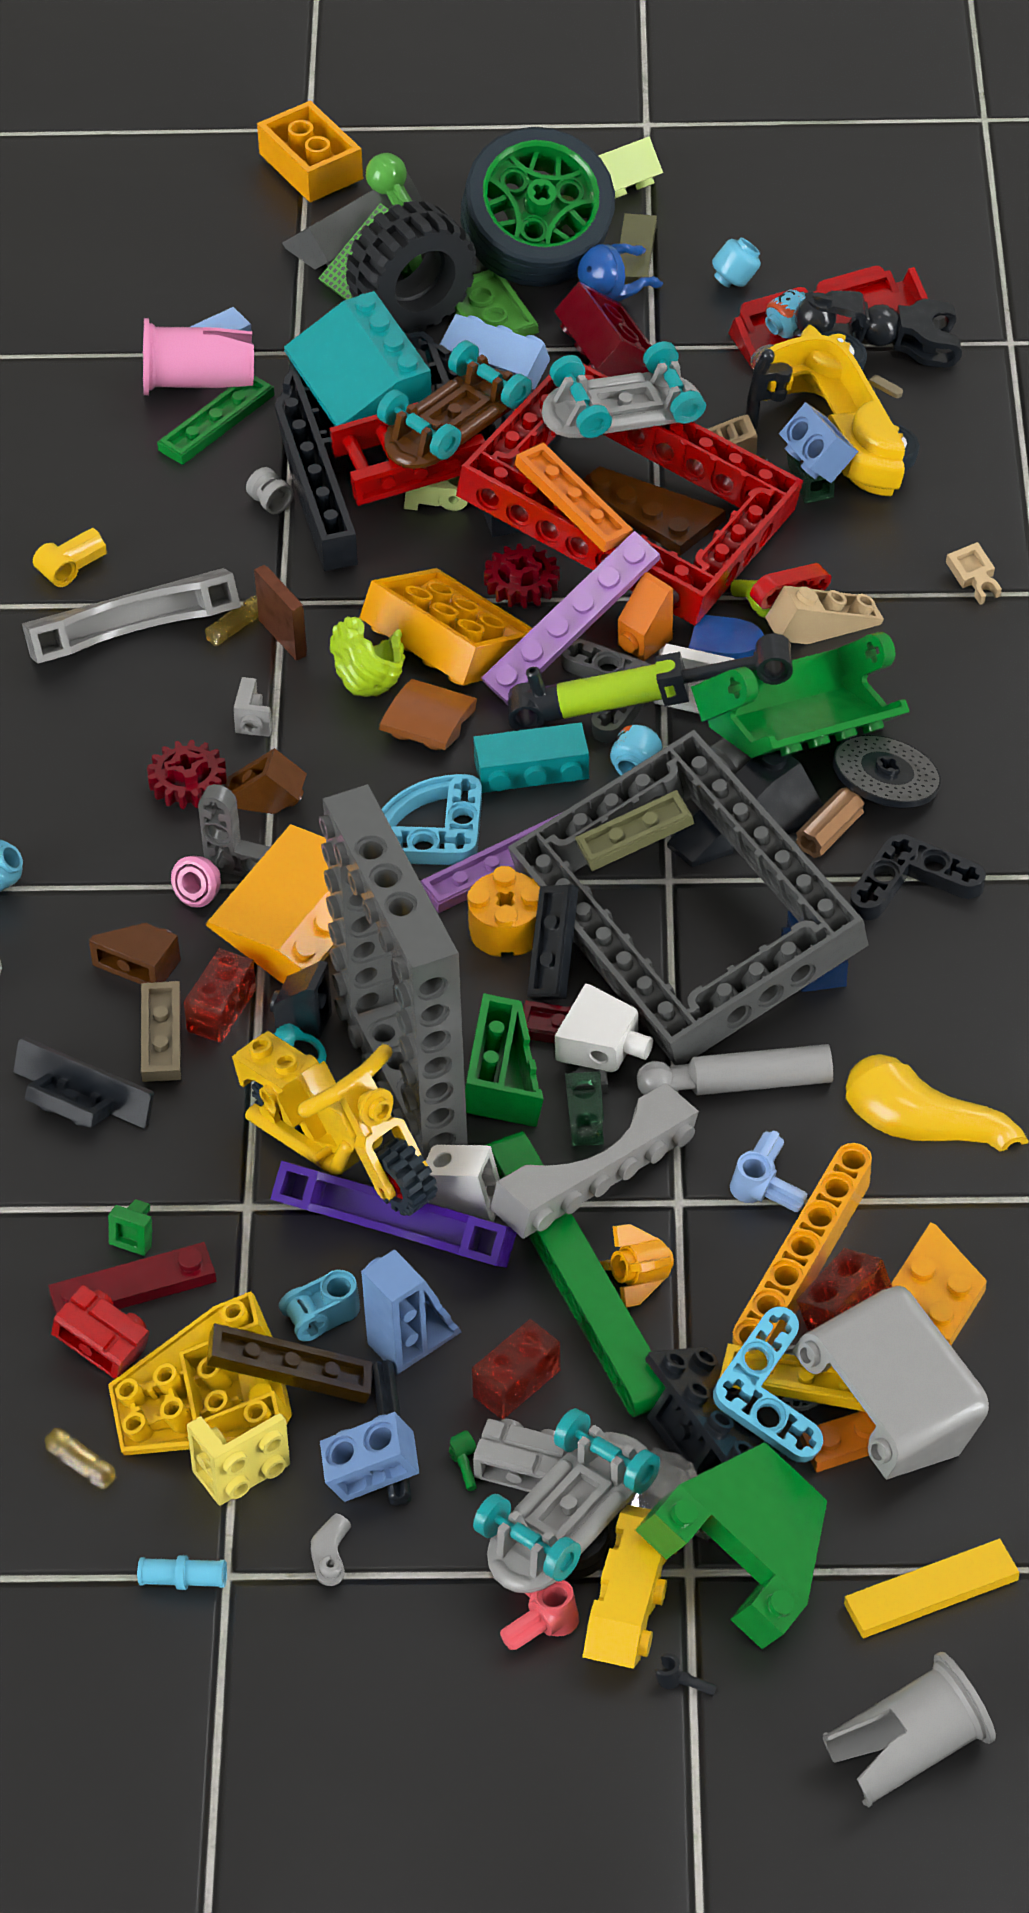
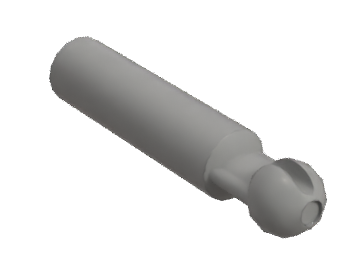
[637,1044,833,1095]

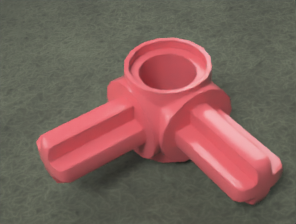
[500,1580,579,1650]

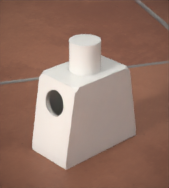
[555,983,653,1072]
[426,1145,500,1222]

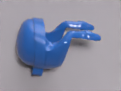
[578,244,663,301]

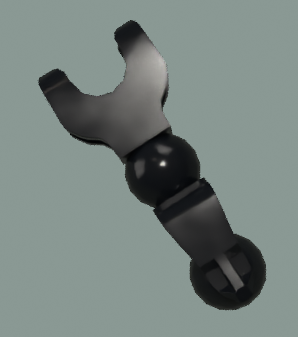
[793,291,962,368]

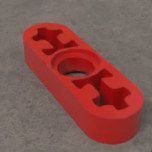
[750,563,832,609]

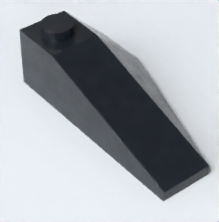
[667,750,823,867]

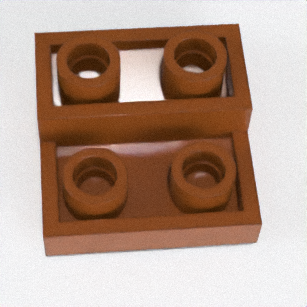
[379,679,477,750]

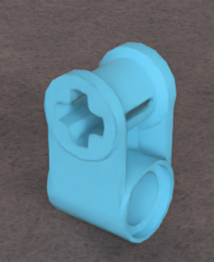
[279,1270,360,1342]

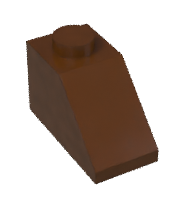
[225,748,307,814]
[89,923,181,984]

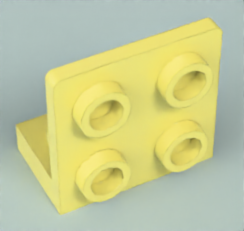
[187,1413,290,1506]

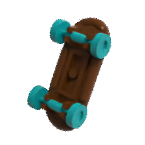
[377,340,532,469]

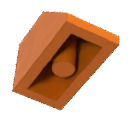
[618,572,673,661]

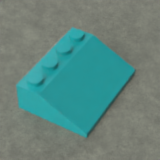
[284,291,432,426]

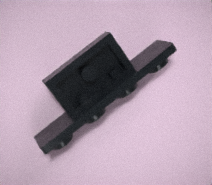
[13,1037,154,1129]

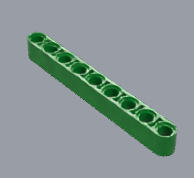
[484,1131,666,1417]

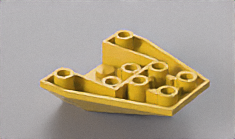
[108,1291,292,1456]

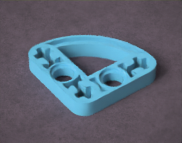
[382,774,482,865]

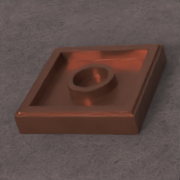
[254,565,307,661]

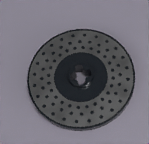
[832,735,941,808]

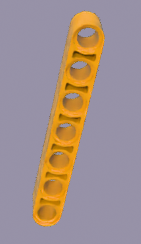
[732,1143,872,1350]

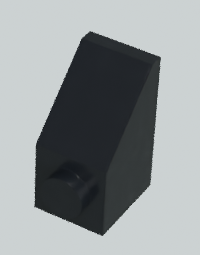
[270,961,332,1040]

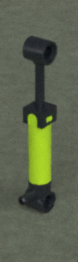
[508,633,793,731]

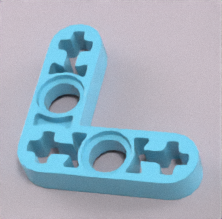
[713,1307,823,1462]

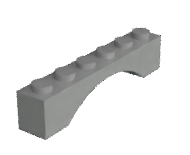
[22,568,241,663]
[490,1083,699,1239]

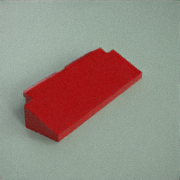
[728,266,928,368]

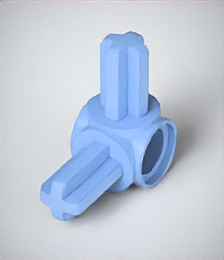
[730,1130,807,1212]

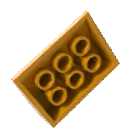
[359,568,533,686]
[206,824,335,984]

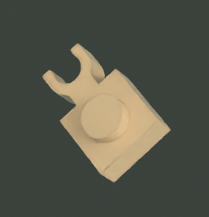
[946,542,1002,605]

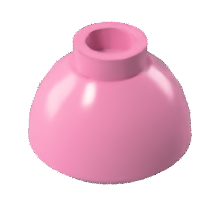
[171,856,221,908]

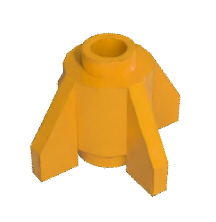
[600,1224,674,1308]

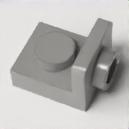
[234,677,272,737]

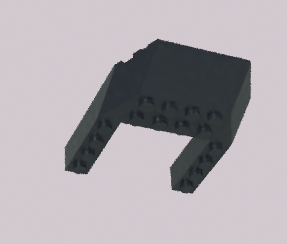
[275,331,522,571]

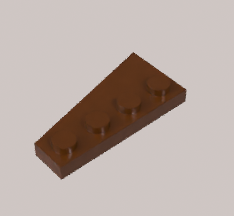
[582,466,726,556]

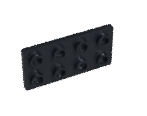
[645,1347,796,1478]

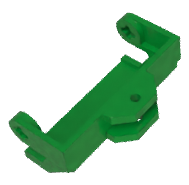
[691,632,910,758]

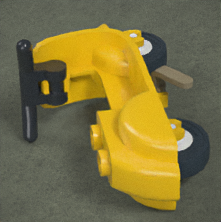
[746,325,920,497]

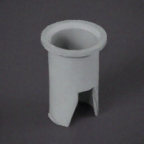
[823,1652,996,1808]

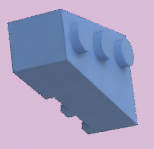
[361,1249,462,1375]

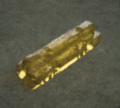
[205,596,258,646]
[45,1428,116,1489]

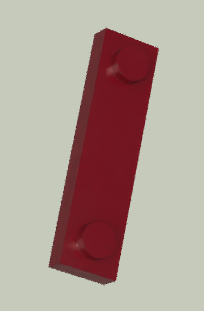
[48,1242,217,1314]

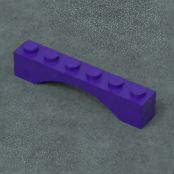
[270,1161,517,1268]

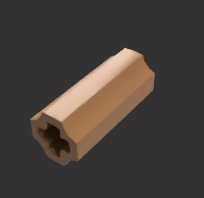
[796,787,865,858]

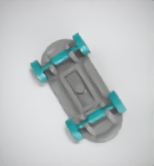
[542,341,706,438]
[473,1408,661,1593]

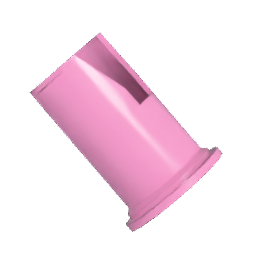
[143,318,254,396]

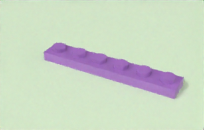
[482,531,661,705]

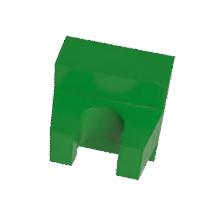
[108,1199,152,1256]

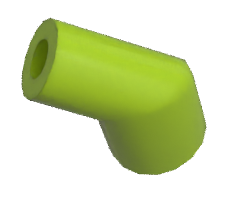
[731,579,771,617]

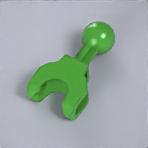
[366,153,423,278]

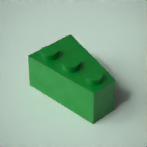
[465,993,544,1127]

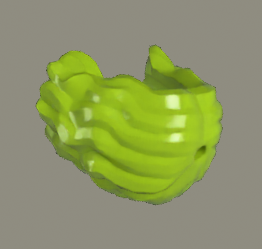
[330,616,405,697]

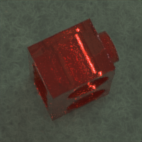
[184,948,256,1043]
[796,1248,892,1331]
[472,1319,561,1420]

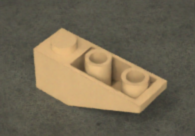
[765,586,884,644]

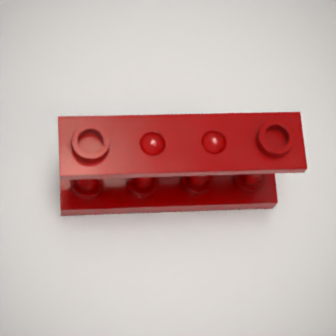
[329,402,485,506]

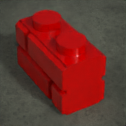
[51,1285,150,1379]

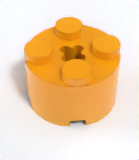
[467,866,540,957]

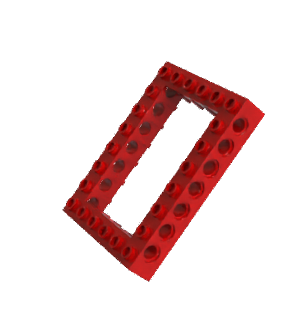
[456,363,803,626]

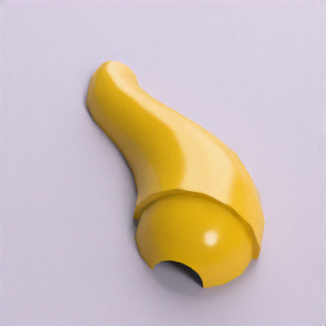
[846,1054,1028,1152]

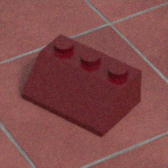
[554,282,652,377]

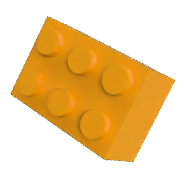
[257,100,363,202]

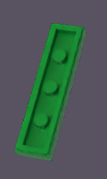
[157,375,275,465]

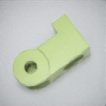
[404,476,468,511]

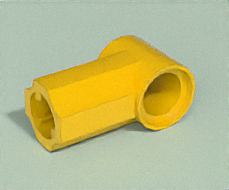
[33,528,107,587]

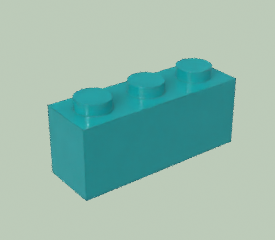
[474,722,589,793]

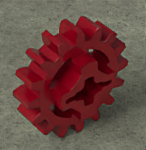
[484,543,560,608]
[147,740,227,809]

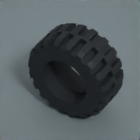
[346,201,476,333]

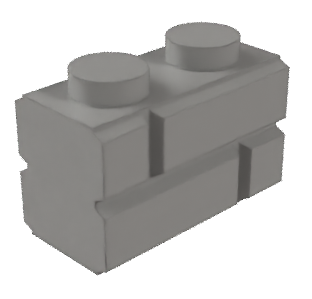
[473,1419,567,1492]

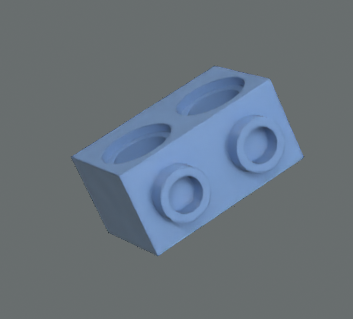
[779,402,858,483]
[320,1412,419,1502]

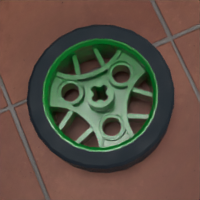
[460,127,615,287]

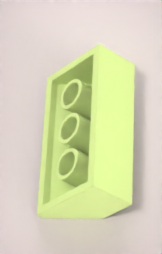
[548,137,663,201]

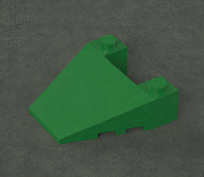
[635,1442,827,1649]

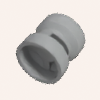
[246,467,294,514]

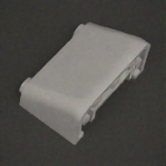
[792,1286,989,1480]

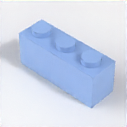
[440,314,550,389]

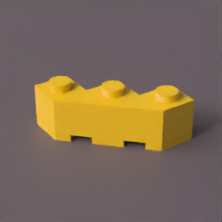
[583,1505,677,1669]

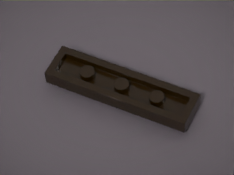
[207,1323,372,1404]

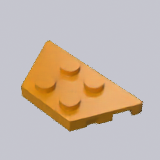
[889,1222,987,1345]

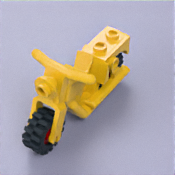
[232,1031,438,1216]

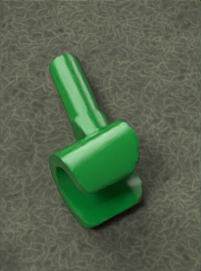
[449,1430,477,1491]

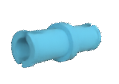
[137,1555,227,1590]

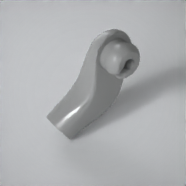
[311,1513,351,1586]

